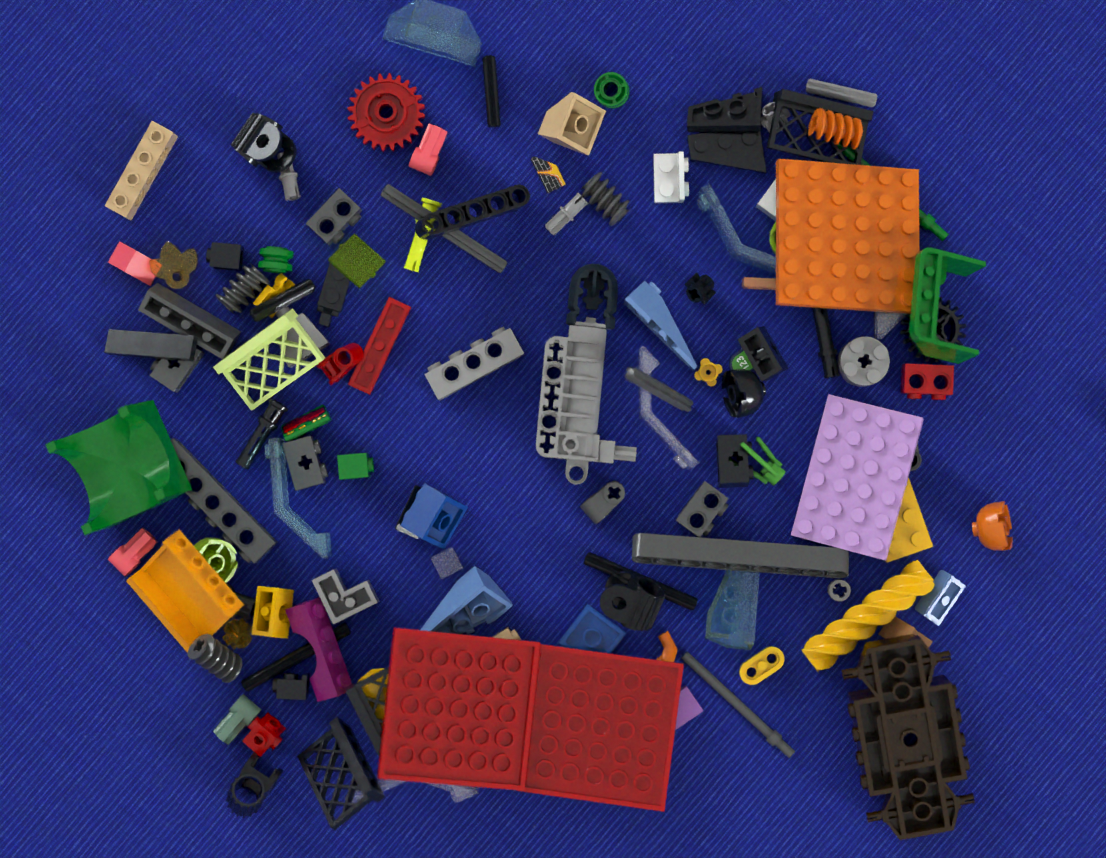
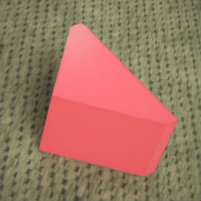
[108,241,162,286]

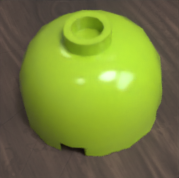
[194,537,238,583]

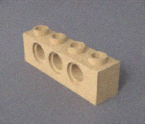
[105,121,178,221]

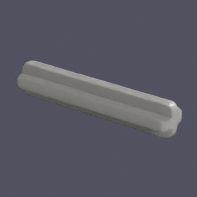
[806,79,877,107]

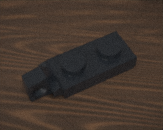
[317,258,355,328]

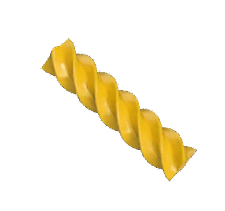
[801,560,935,673]

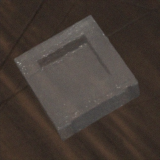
[431,547,463,579]

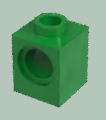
[337,453,374,480]

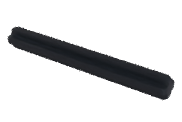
[584,552,698,610]
[241,623,351,692]

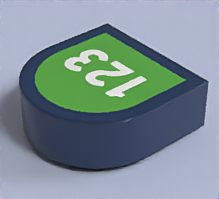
[729,349,754,371]

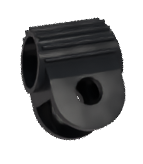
[231,113,297,173]
[600,571,666,631]
[226,752,284,818]

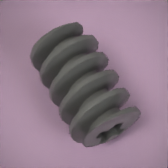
[581,172,632,226]
[215,263,270,315]
[188,634,242,683]

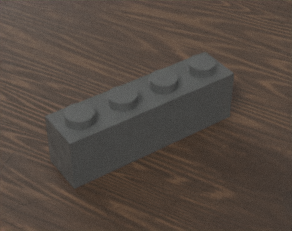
[138,283,241,359]

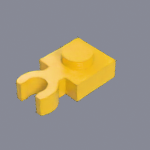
[253,273,295,318]

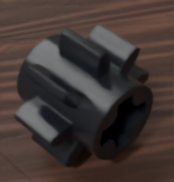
[685,273,716,304]

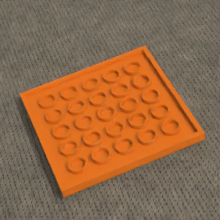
[776,159,920,314]

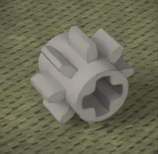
[761,102,791,132]

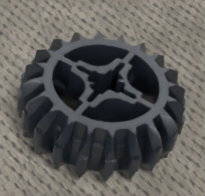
[900,297,966,362]

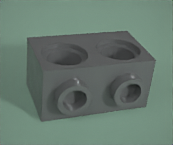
[306,188,362,246]
[675,481,729,537]

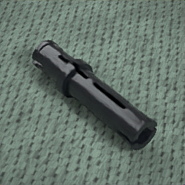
[811,307,840,379]

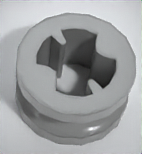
[828,579,851,601]

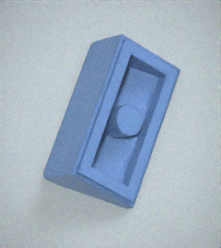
[915,570,966,626]

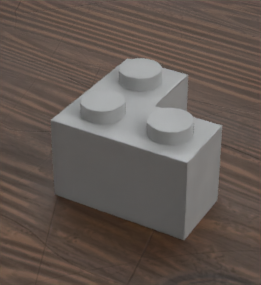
[312,568,380,624]

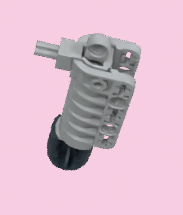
[536,264,637,485]

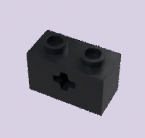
[737,326,788,382]
[716,434,753,488]

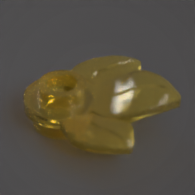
[149,241,197,289]

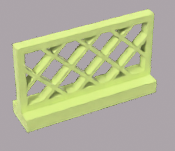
[213,308,325,411]

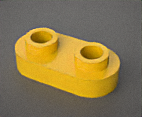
[739,646,784,685]

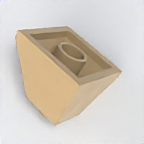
[538,92,606,156]

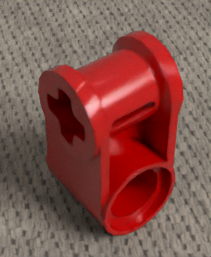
[316,343,364,386]

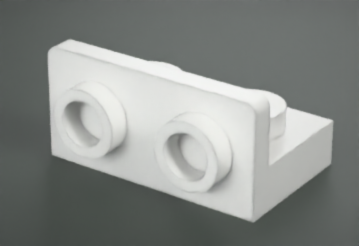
[653,151,689,203]

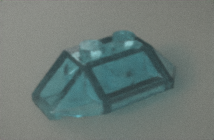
[382,0,482,66]

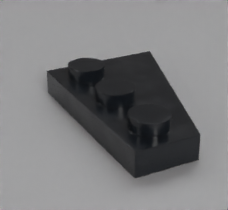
[687,87,763,132]
[687,131,766,174]

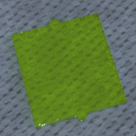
[328,233,386,289]

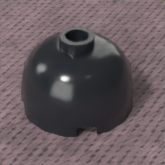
[722,369,766,418]

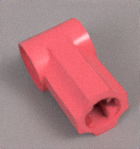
[409,124,448,176]
[108,528,158,577]

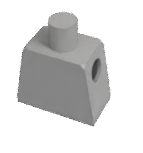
[275,306,330,368]

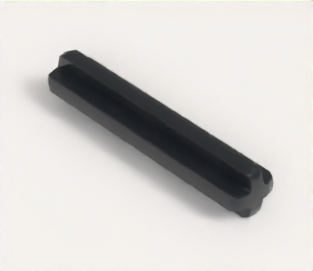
[482,55,501,128]
[250,279,315,322]

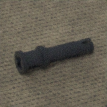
[235,398,289,469]

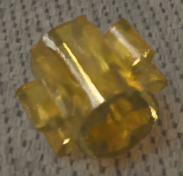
[222,618,253,649]

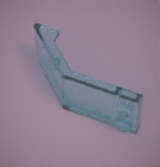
[696,184,776,275]
[265,438,332,558]

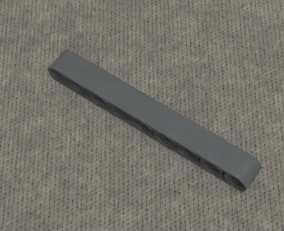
[631,533,849,578]

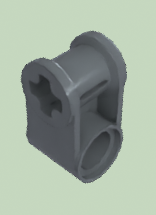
[580,481,625,525]

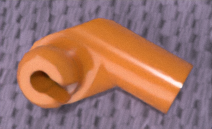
[657,631,678,662]

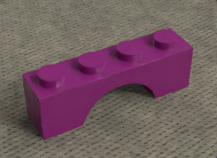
[285,597,352,702]

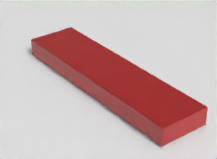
[348,297,412,395]

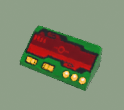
[281,405,332,442]

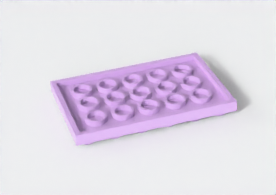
[791,394,924,561]

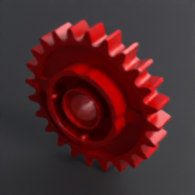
[347,73,426,152]

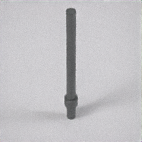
[681,651,795,758]

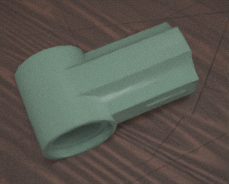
[213,694,261,745]

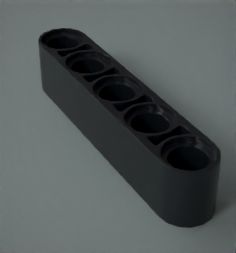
[415,185,530,240]

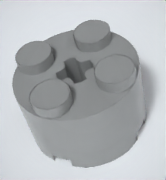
[837,337,890,387]

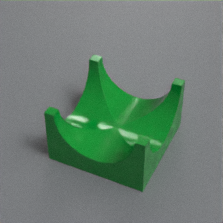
[45,400,192,535]

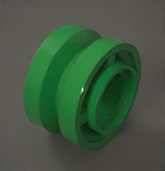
[594,72,630,109]
[258,246,294,273]

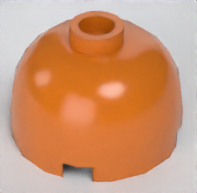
[972,501,1013,551]

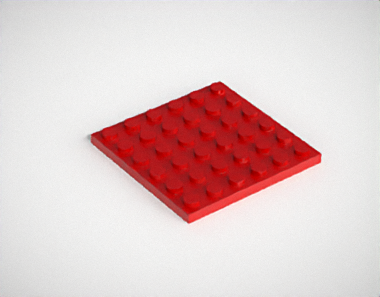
[377,628,540,791]
[517,644,684,812]

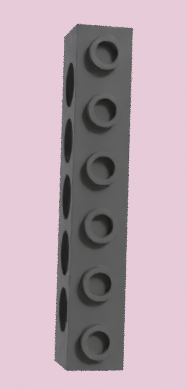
[171,438,278,563]

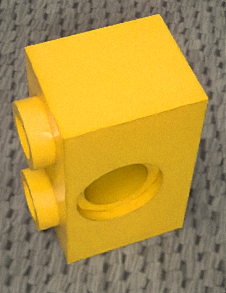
[251,586,294,638]

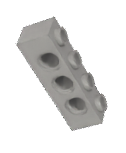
[424,327,524,401]

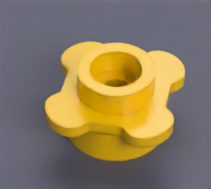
[694,358,723,386]

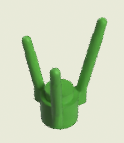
[731,437,786,486]

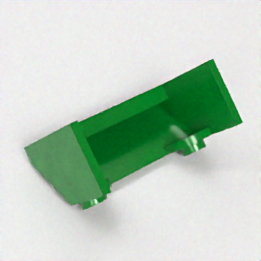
[909,247,986,364]

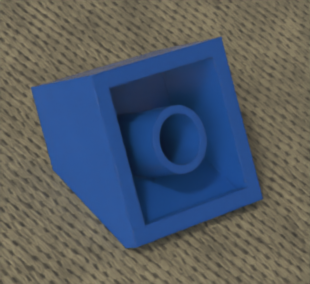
[400,483,468,549]

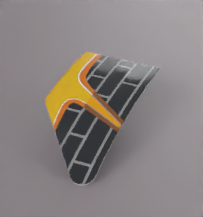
[531,157,566,194]

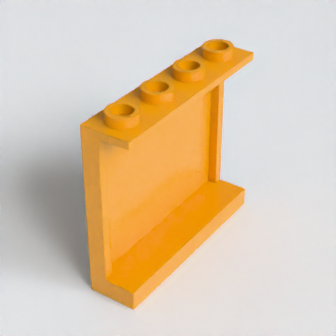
[126,529,244,653]

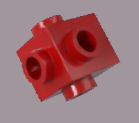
[242,713,286,757]

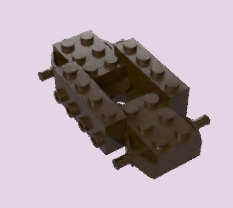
[841,634,975,840]

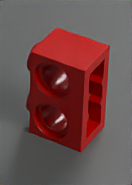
[900,363,954,400]

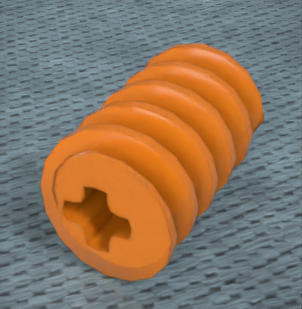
[808,108,863,150]

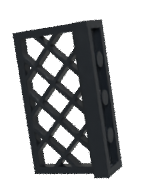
[767,89,873,165]
[345,667,389,756]
[297,717,385,830]

